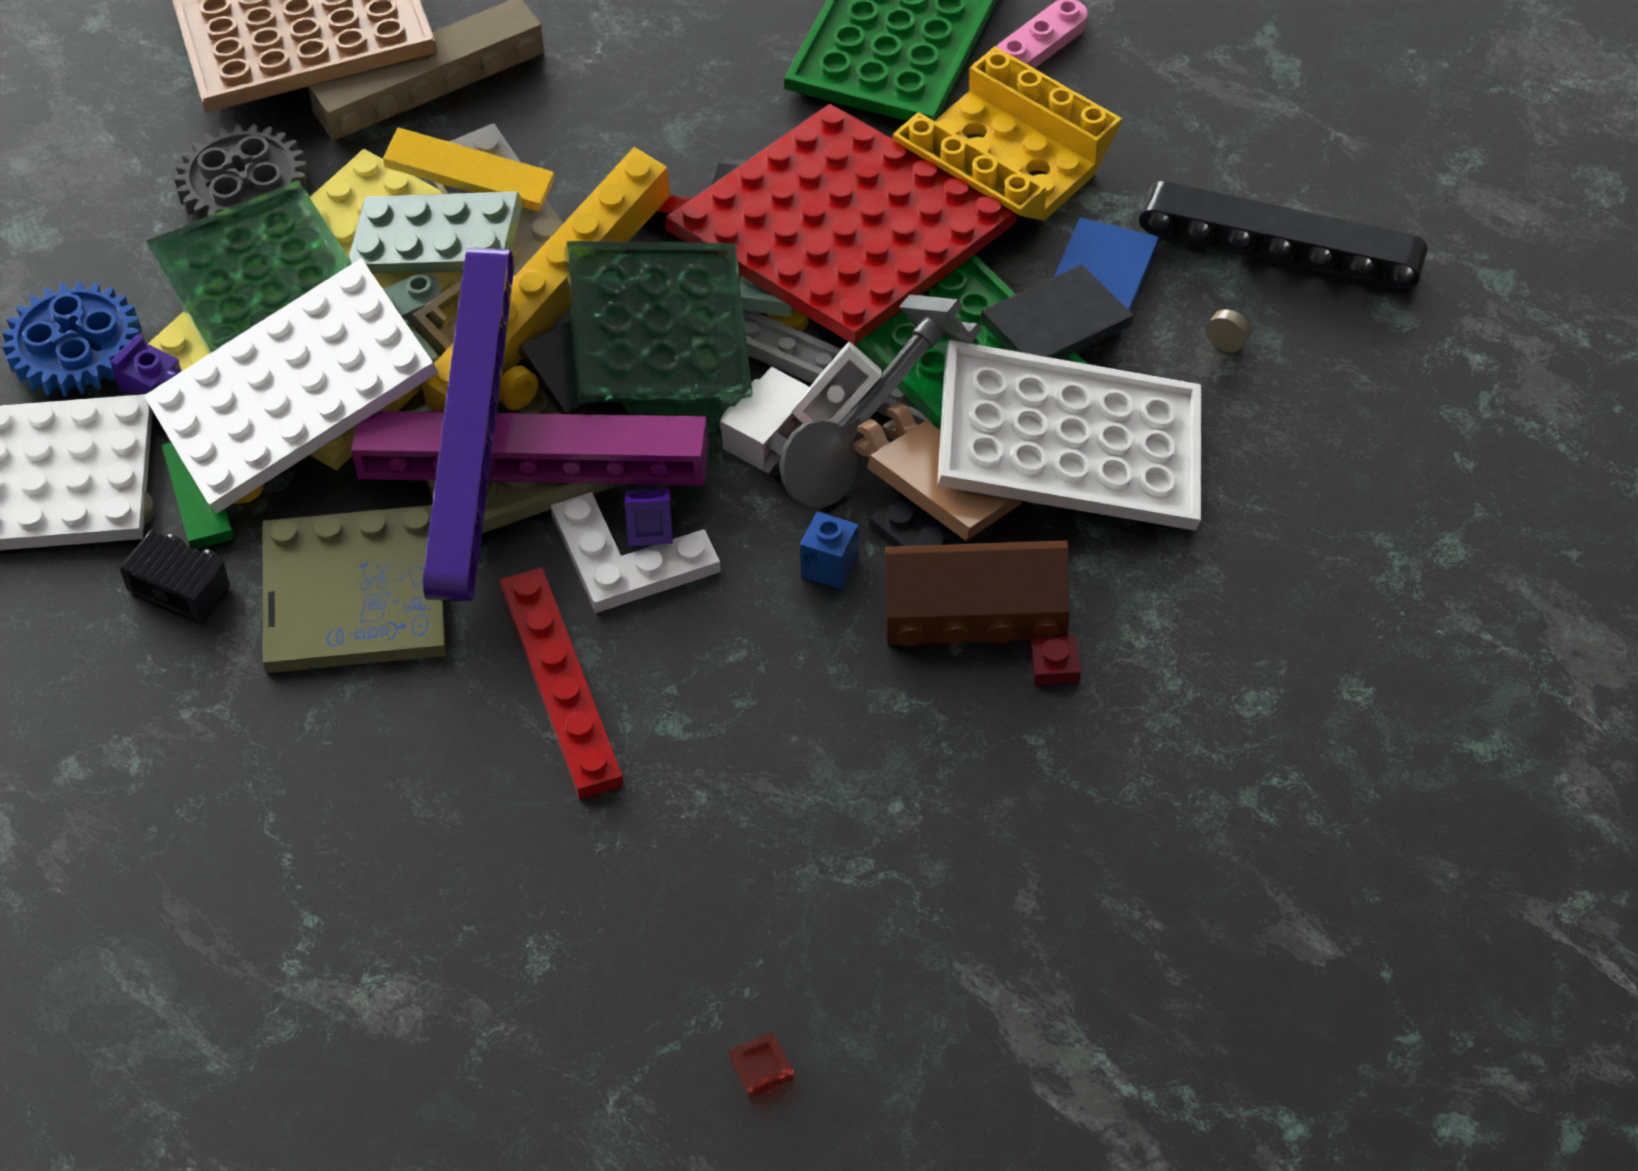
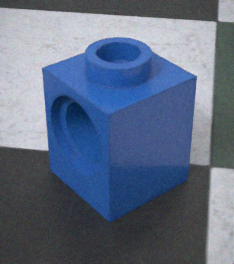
[800,511,859,590]

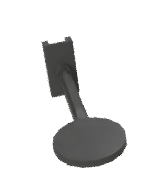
[779,295,982,508]

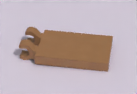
[853,402,1022,541]

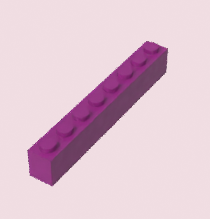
[351,411,709,485]

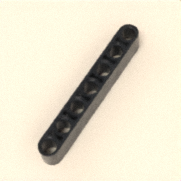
[1139,181,1428,290]

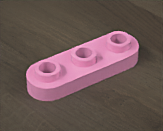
[996,0,1087,69]

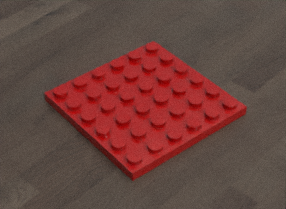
[666,104,1017,345]

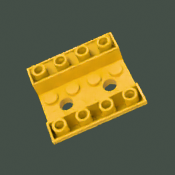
[893,46,1122,221]

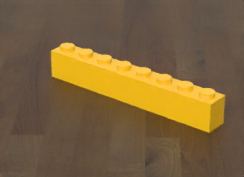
[421,147,670,412]

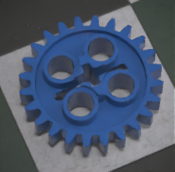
[2,281,142,397]

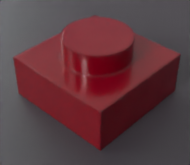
[1030,635,1081,685]

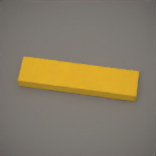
[383,127,554,212]

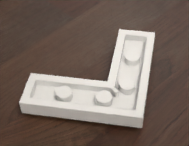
[550,492,721,613]

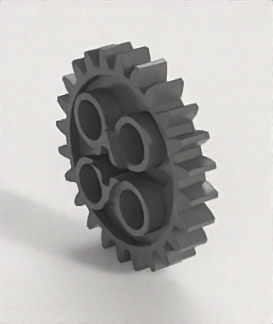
[174,124,309,232]

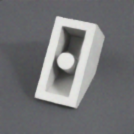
[791,341,882,424]

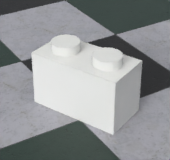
[720,367,809,471]

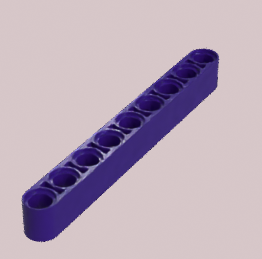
[423,248,514,602]

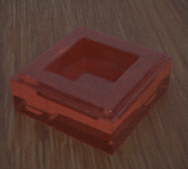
[728,1032,794,1098]

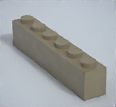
[308,0,545,141]

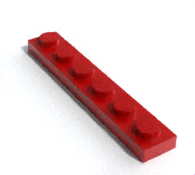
[500,567,623,800]

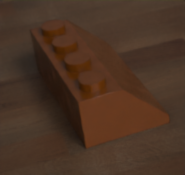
[885,541,1070,646]

